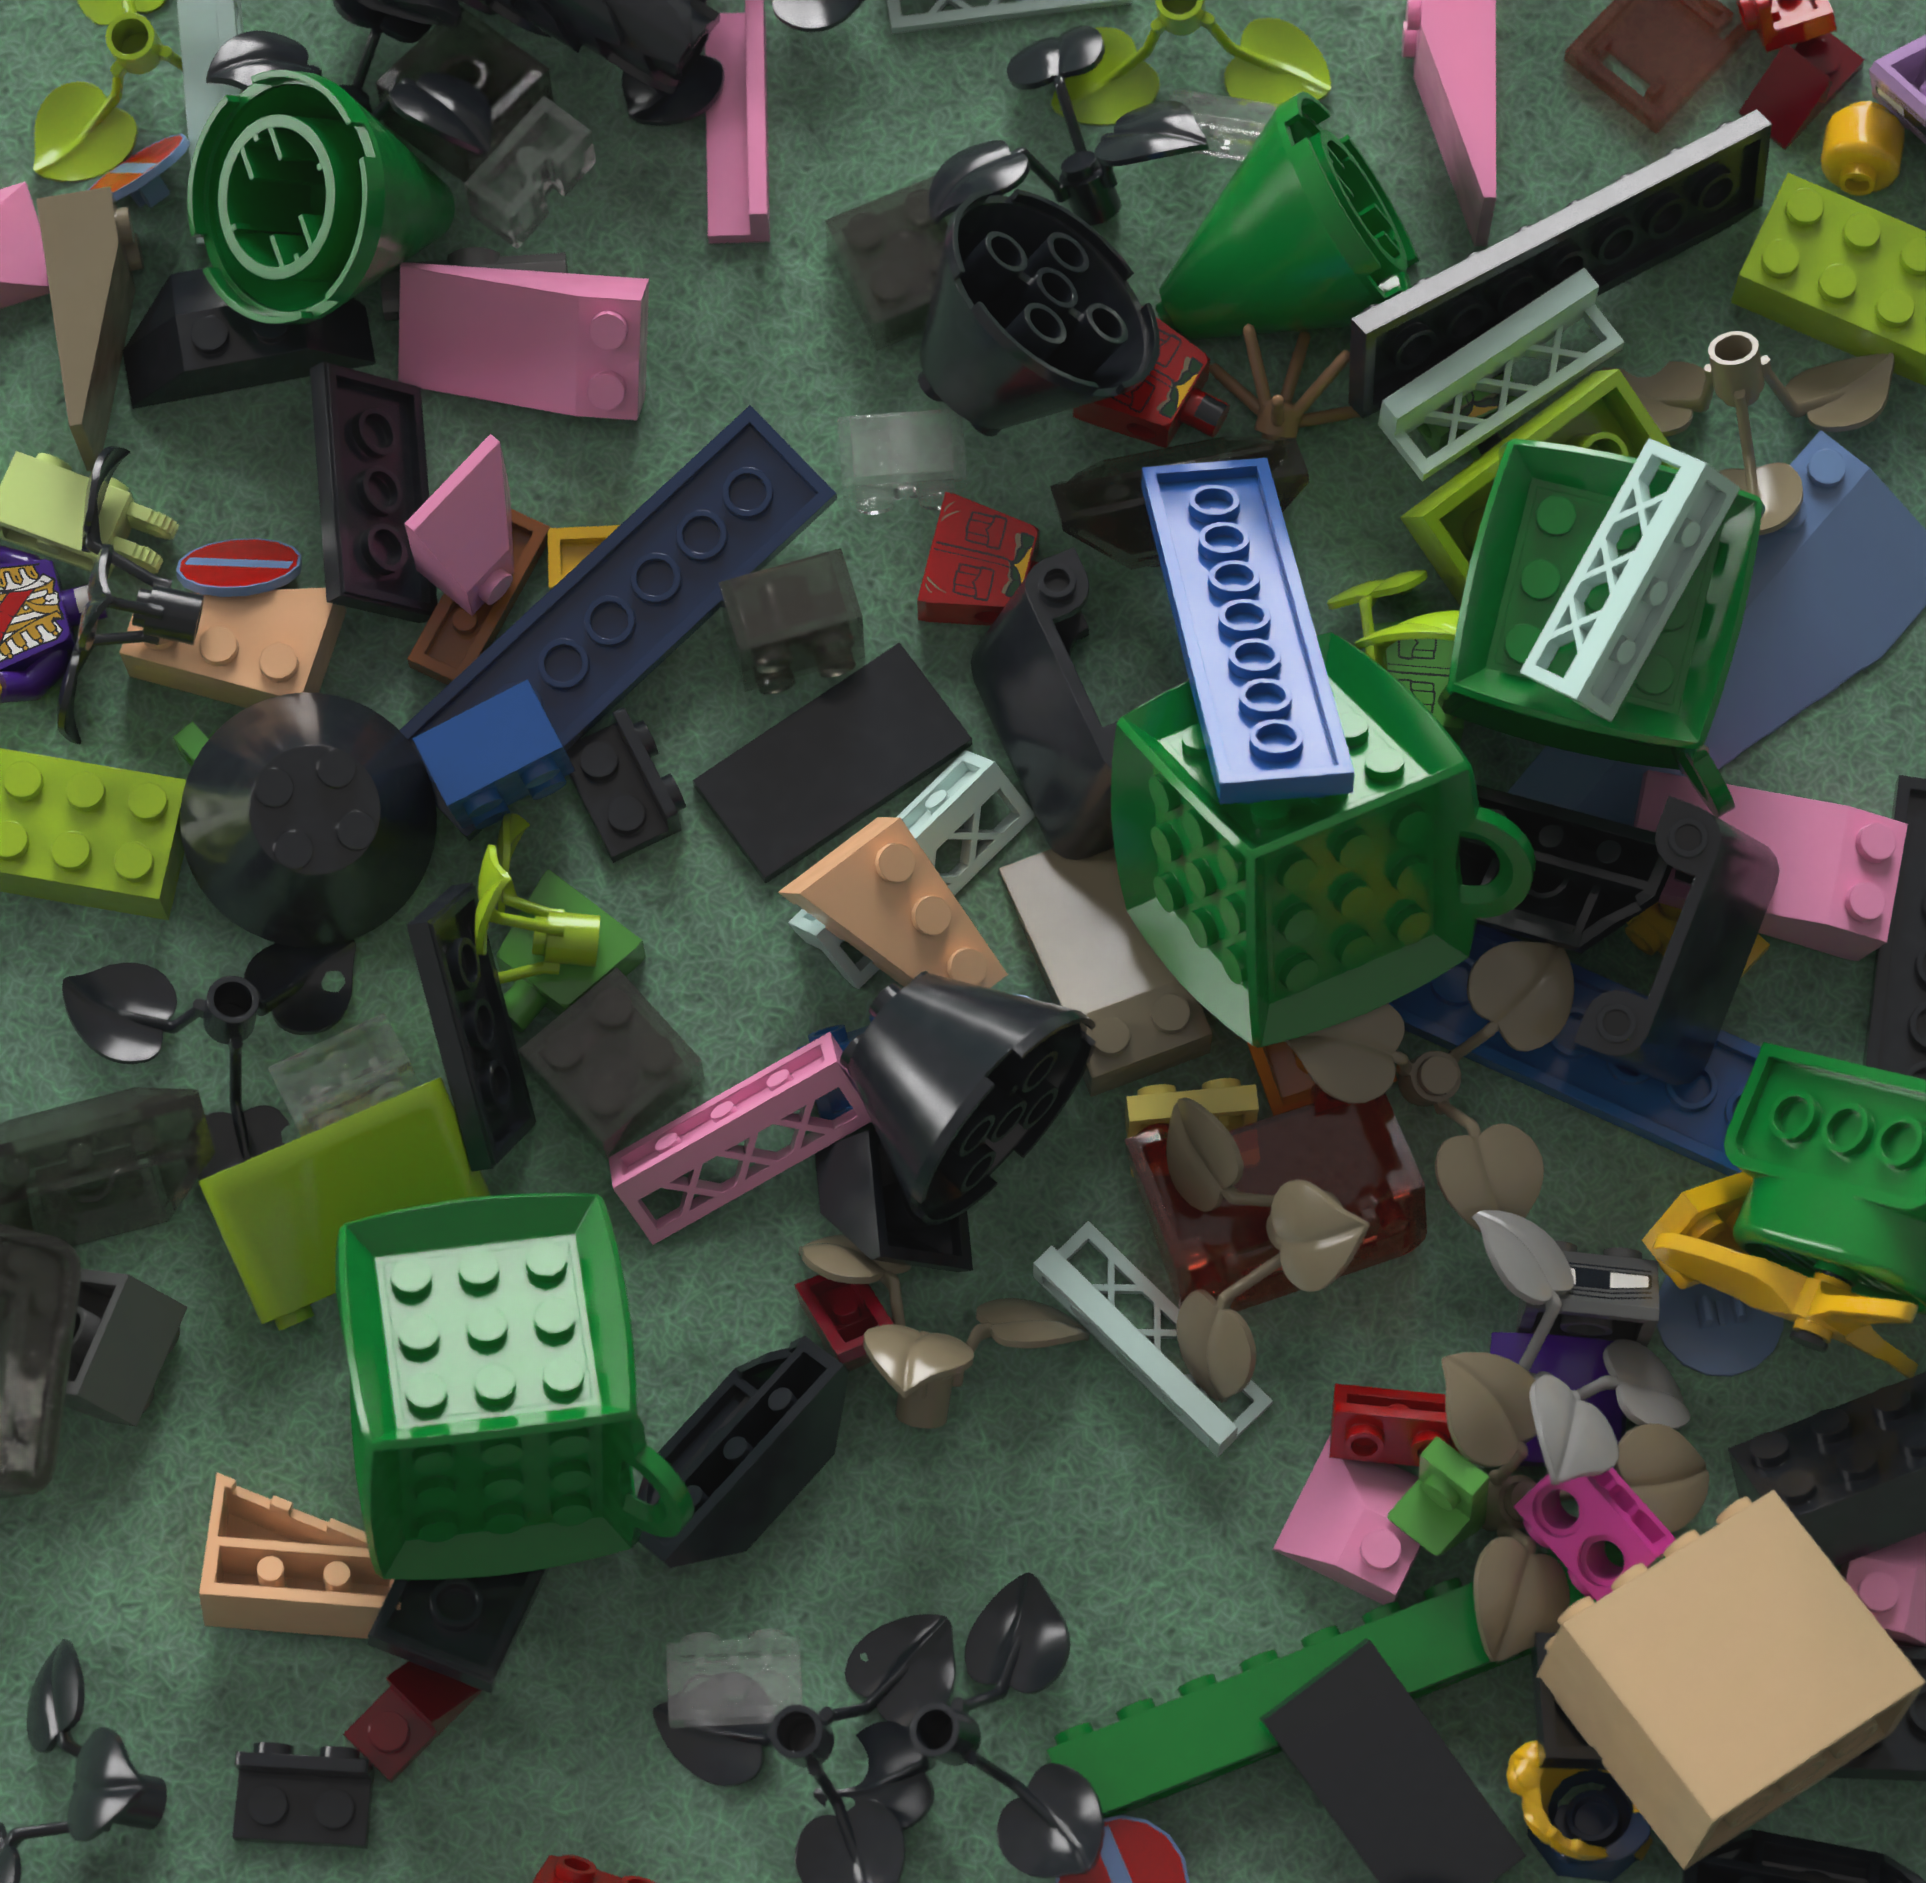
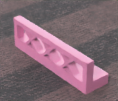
[705,0,770,244]
[608,1032,872,1245]

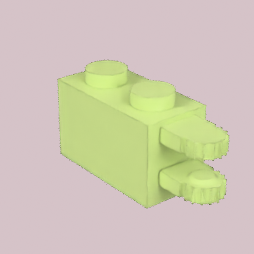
[0,451,179,578]

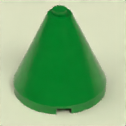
[187,70,455,325]
[1155,92,1420,341]

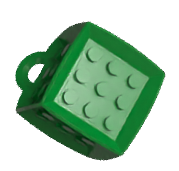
[1438,439,1765,818]
[1111,632,1536,1048]
[335,1193,694,1580]

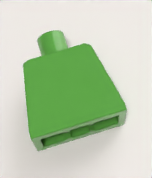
[496,869,646,1032]

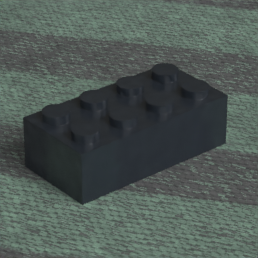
[1728,1372,1926,1567]

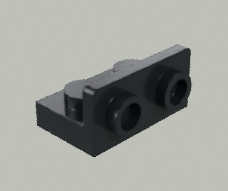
[566,707,686,863]
[232,1742,375,1849]

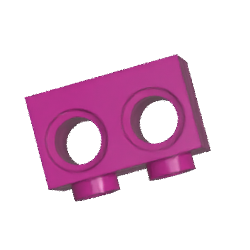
[1513,1467,1676,1601]

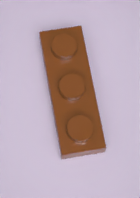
[407,509,550,685]

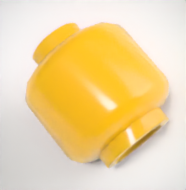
[1821,101,1905,196]

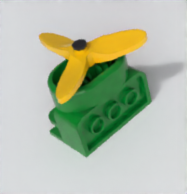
[1652,1042,1926,1378]

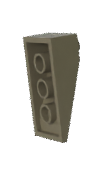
[36,186,144,471]
[999,848,1213,1097]

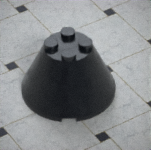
[918,188,1160,437]
[180,692,437,948]
[839,971,1096,1225]

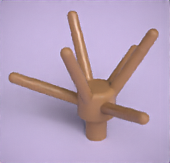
[1209,324,1360,467]

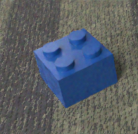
[412,679,575,829]

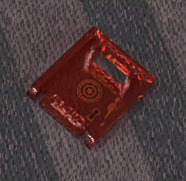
[1564,0,1752,134]

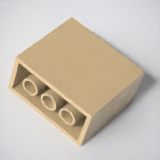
[1536,1490,1925,1870]

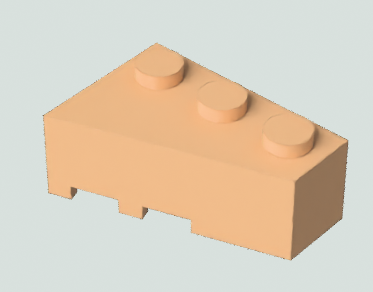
[119,587,346,708]
[778,817,1008,988]
[199,1472,401,1639]

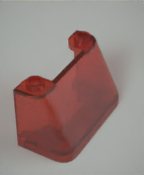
[1125,1083,1427,1312]

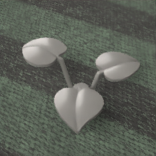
[1471,1210,1691,1485]

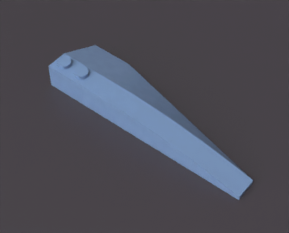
[1507,430,1926,826]

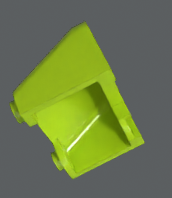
[198,1077,491,1331]

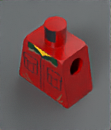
[1073,317,1230,449]
[917,492,1039,626]

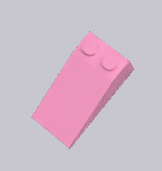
[1402,0,1496,246]
[398,262,649,420]
[1633,770,1908,961]

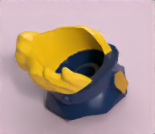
[1506,1740,1653,1882]

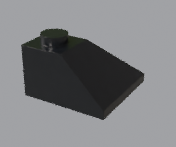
[815,1130,973,1272]

